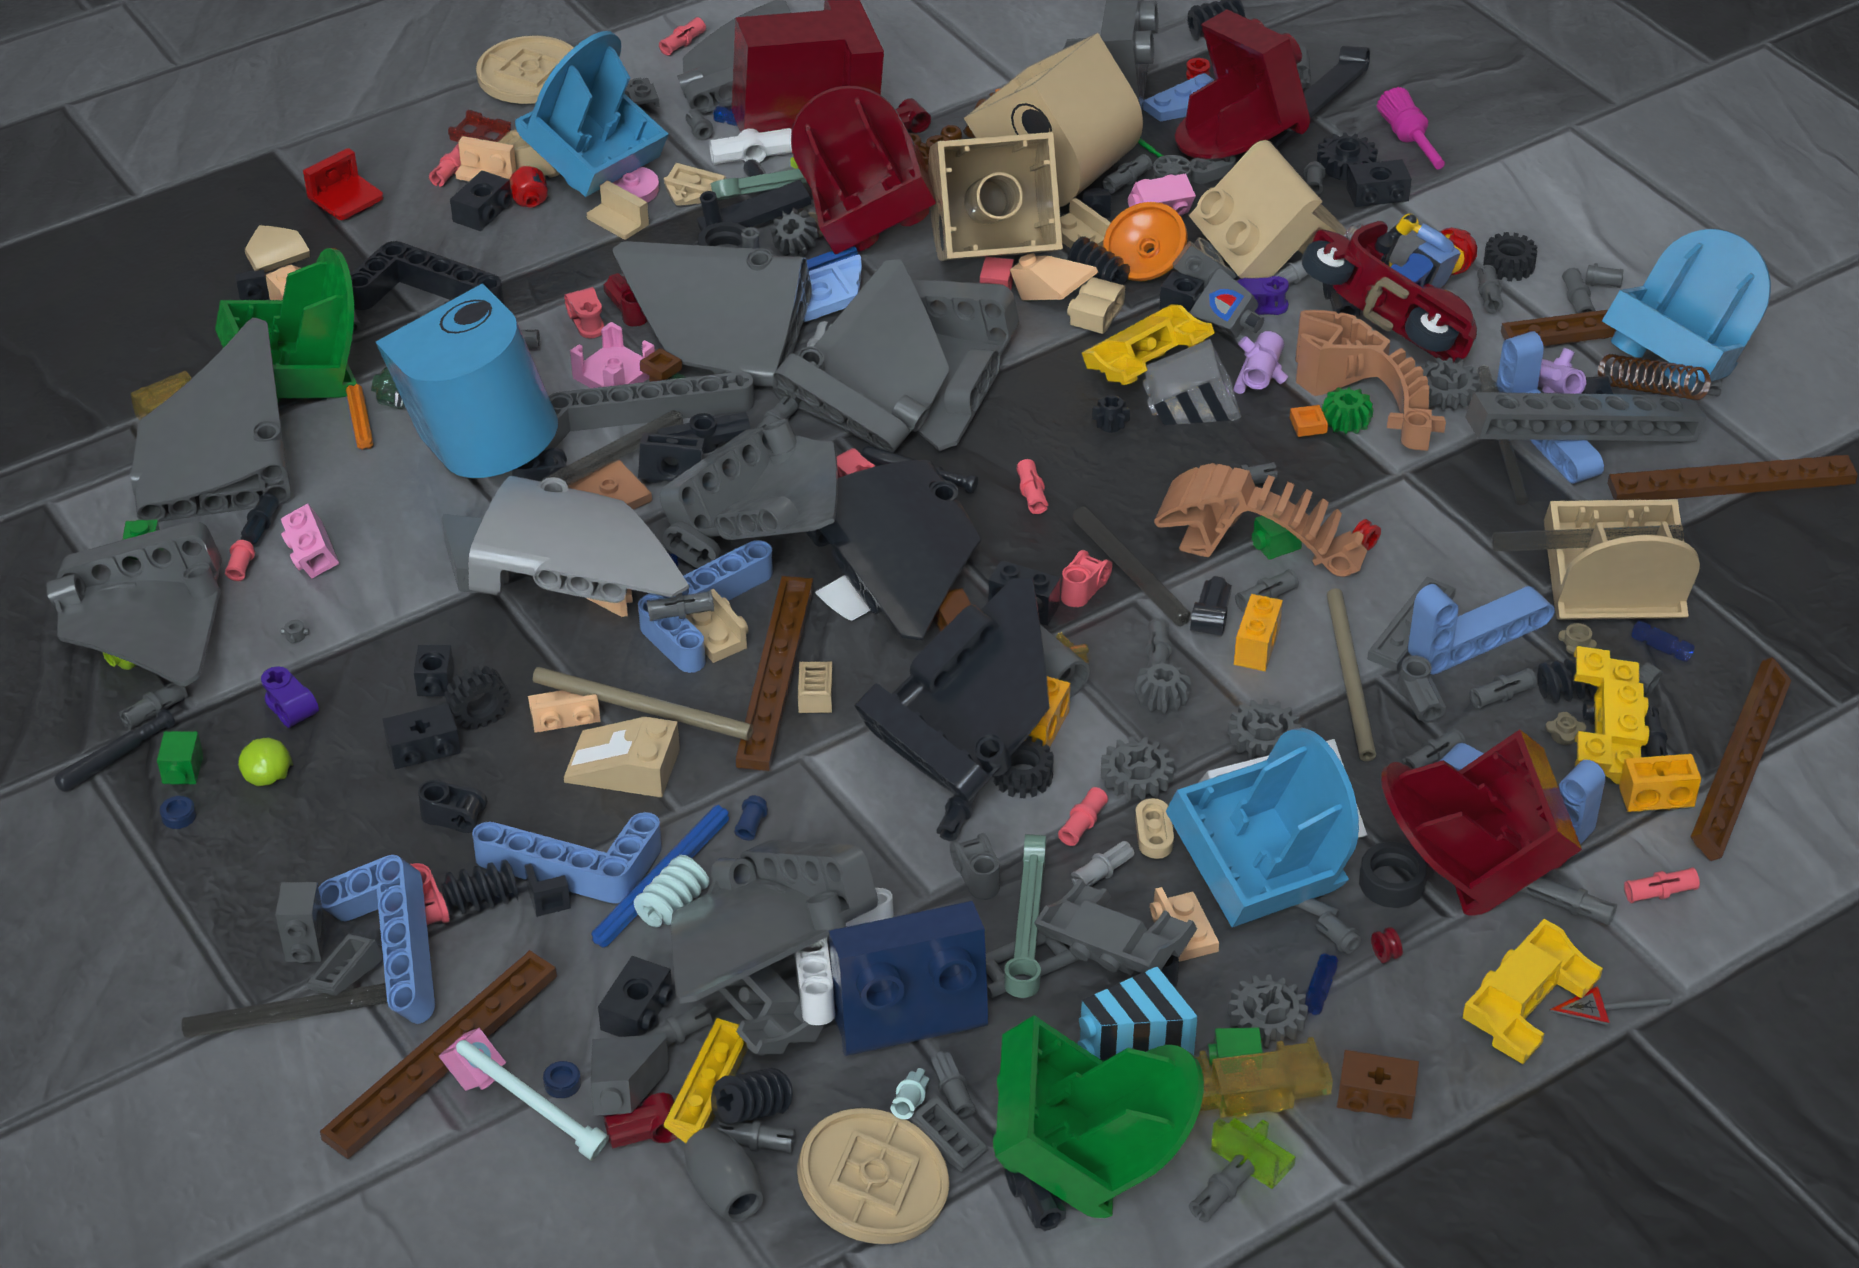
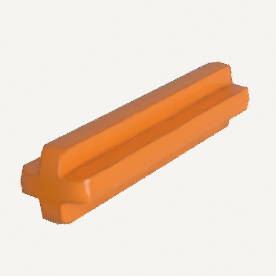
[346,384,373,450]

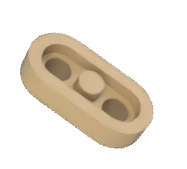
[1135,798,1174,859]

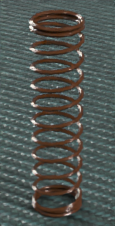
[1598,354,1711,400]

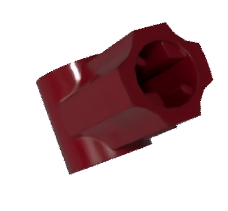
[895,98,931,133]
[603,273,647,327]
[604,1092,678,1149]

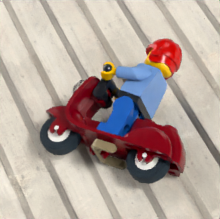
[1302,213,1478,363]

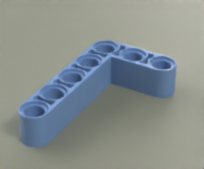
[1495,331,1604,484]
[638,540,773,673]
[1408,584,1555,675]
[1438,743,1605,845]
[472,812,662,903]
[318,855,435,1024]

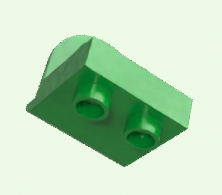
[215,248,357,402]
[993,1015,1204,1218]

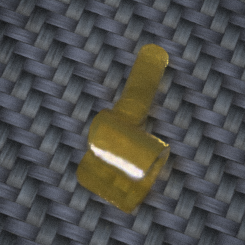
[1056,633,1089,663]

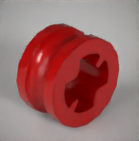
[1186,58,1210,80]
[1352,519,1381,551]

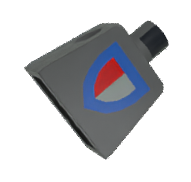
[1189,268,1264,338]

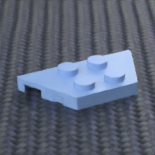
[804,254,862,322]

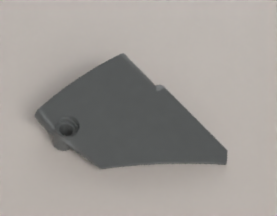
[660,418,838,540]

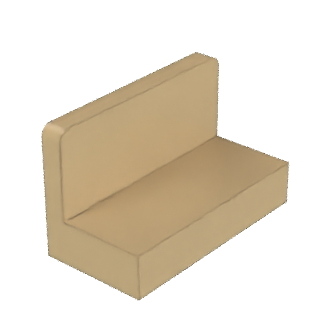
[587,180,649,239]

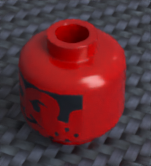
[510,166,548,207]

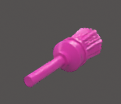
[1376,87,1445,169]

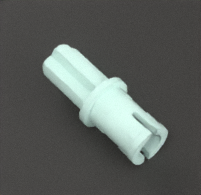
[891,1068,929,1120]

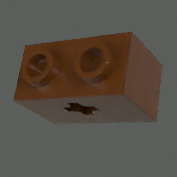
[1337,1050,1419,1119]

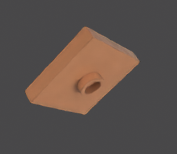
[566,460,652,509]

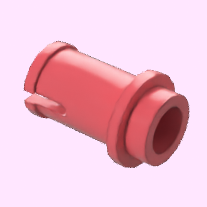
[225,540,255,581]

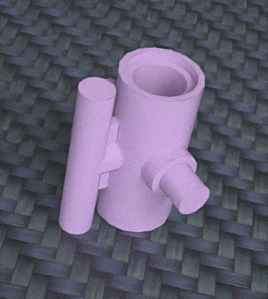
[1234,331,1288,394]
[1538,348,1586,394]

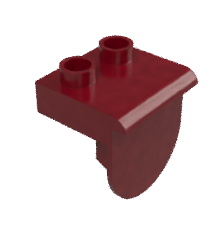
[1175,9,1310,159]
[791,86,936,255]
[1381,729,1582,916]

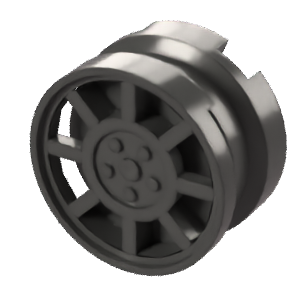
[1153,155,1192,184]

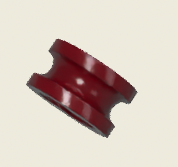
[1371,927,1403,963]

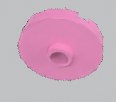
[613,167,659,203]

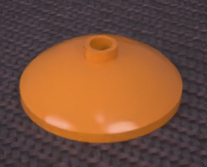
[1103,202,1187,281]

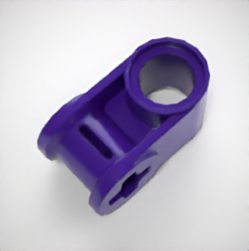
[1237,276,1289,315]
[261,666,319,728]

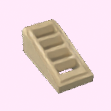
[798,662,832,713]

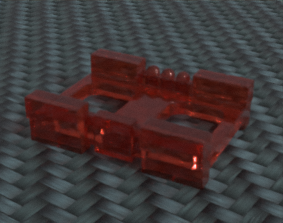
[448,109,511,142]

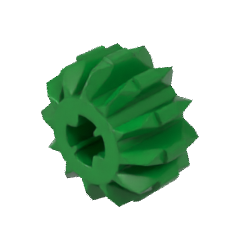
[1322,387,1374,435]

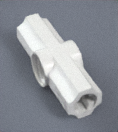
[709,128,792,165]

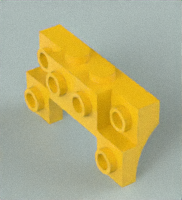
[1082,304,1215,385]
[1574,646,1649,784]
[1462,919,1603,1064]

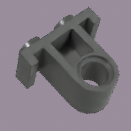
[1172,237,1237,288]

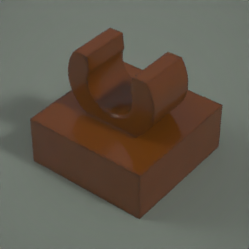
[640,348,682,382]

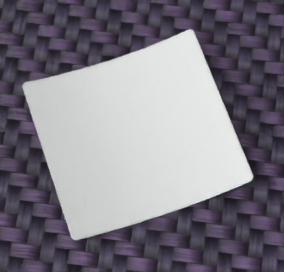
[815,575,870,621]

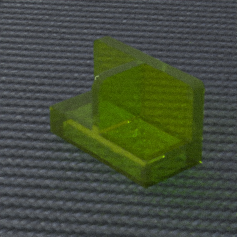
[1211,1117,1296,1189]

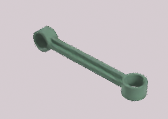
[710,168,808,200]
[1004,834,1046,998]

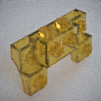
[1196,1037,1333,1118]

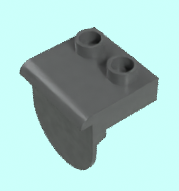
[1063,0,1159,111]

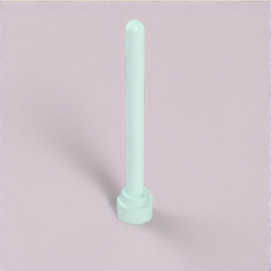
[456,1040,609,1161]

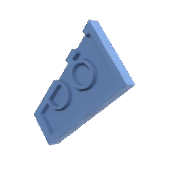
[1143,73,1214,122]

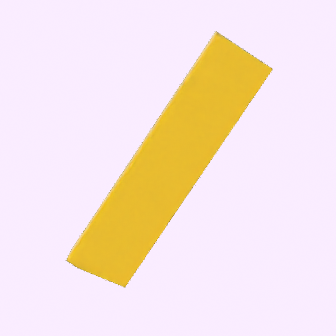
[664,1018,748,1143]

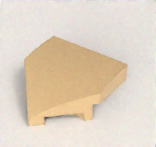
[664,163,726,205]
[245,225,310,273]

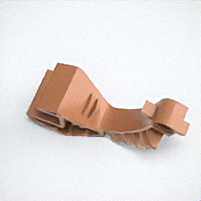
[1295,310,1446,451]
[1154,463,1367,577]

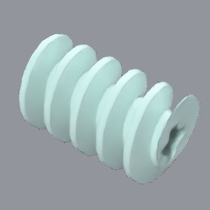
[634,855,710,927]

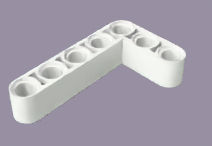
[794,888,894,1025]

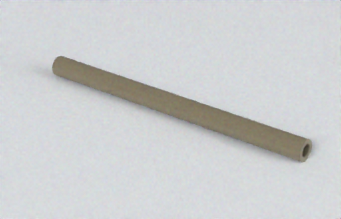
[1327,588,1376,761]
[533,667,753,741]

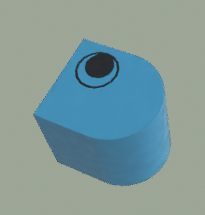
[376,283,558,478]

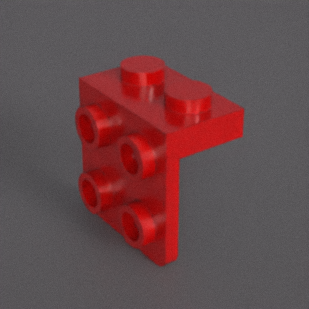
[303,148,383,220]

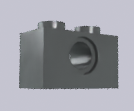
[275,882,327,963]

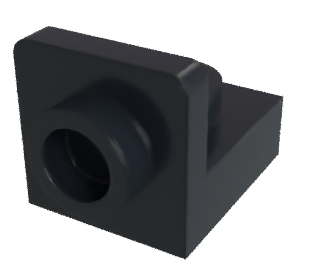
[1080,188,1111,218]
[235,270,269,300]

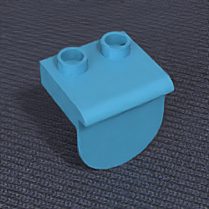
[515,31,669,197]
[1602,229,1771,389]
[1166,728,1359,928]

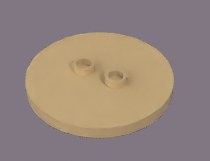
[476,36,574,104]
[797,1108,949,1244]

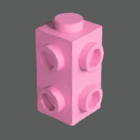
[1128,174,1196,216]
[281,504,339,579]

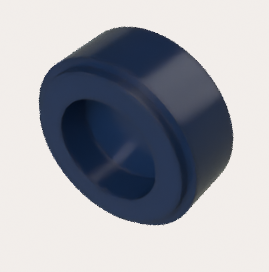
[160,796,196,829]
[543,1061,581,1098]

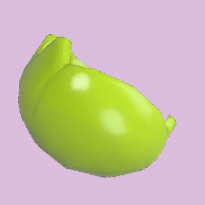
[238,737,293,786]

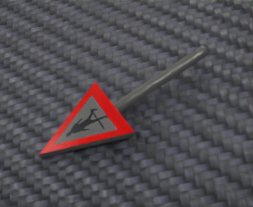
[1549,986,1672,1026]

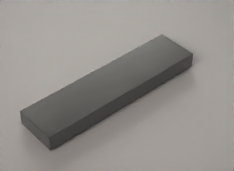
[1367,577,1456,672]

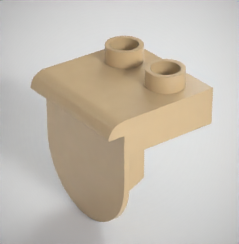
[1189,140,1352,279]
[1544,499,1700,620]

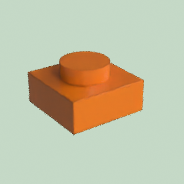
[1290,405,1328,437]

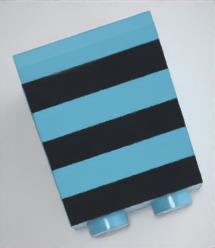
[1078,967,1197,1062]

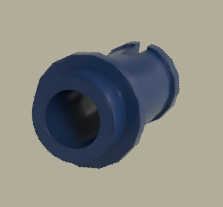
[734,795,768,841]

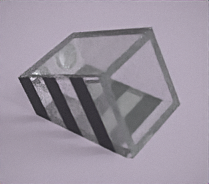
[1143,339,1242,425]

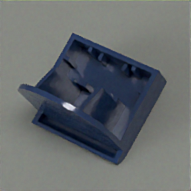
[829,901,988,1056]

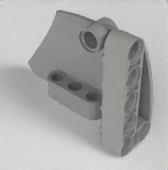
[468,476,689,603]

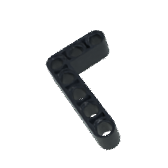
[350,241,504,310]

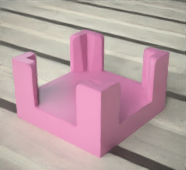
[570,322,655,388]

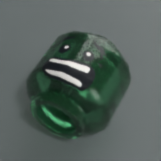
[371,367,405,409]

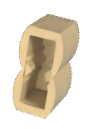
[1067,277,1125,334]

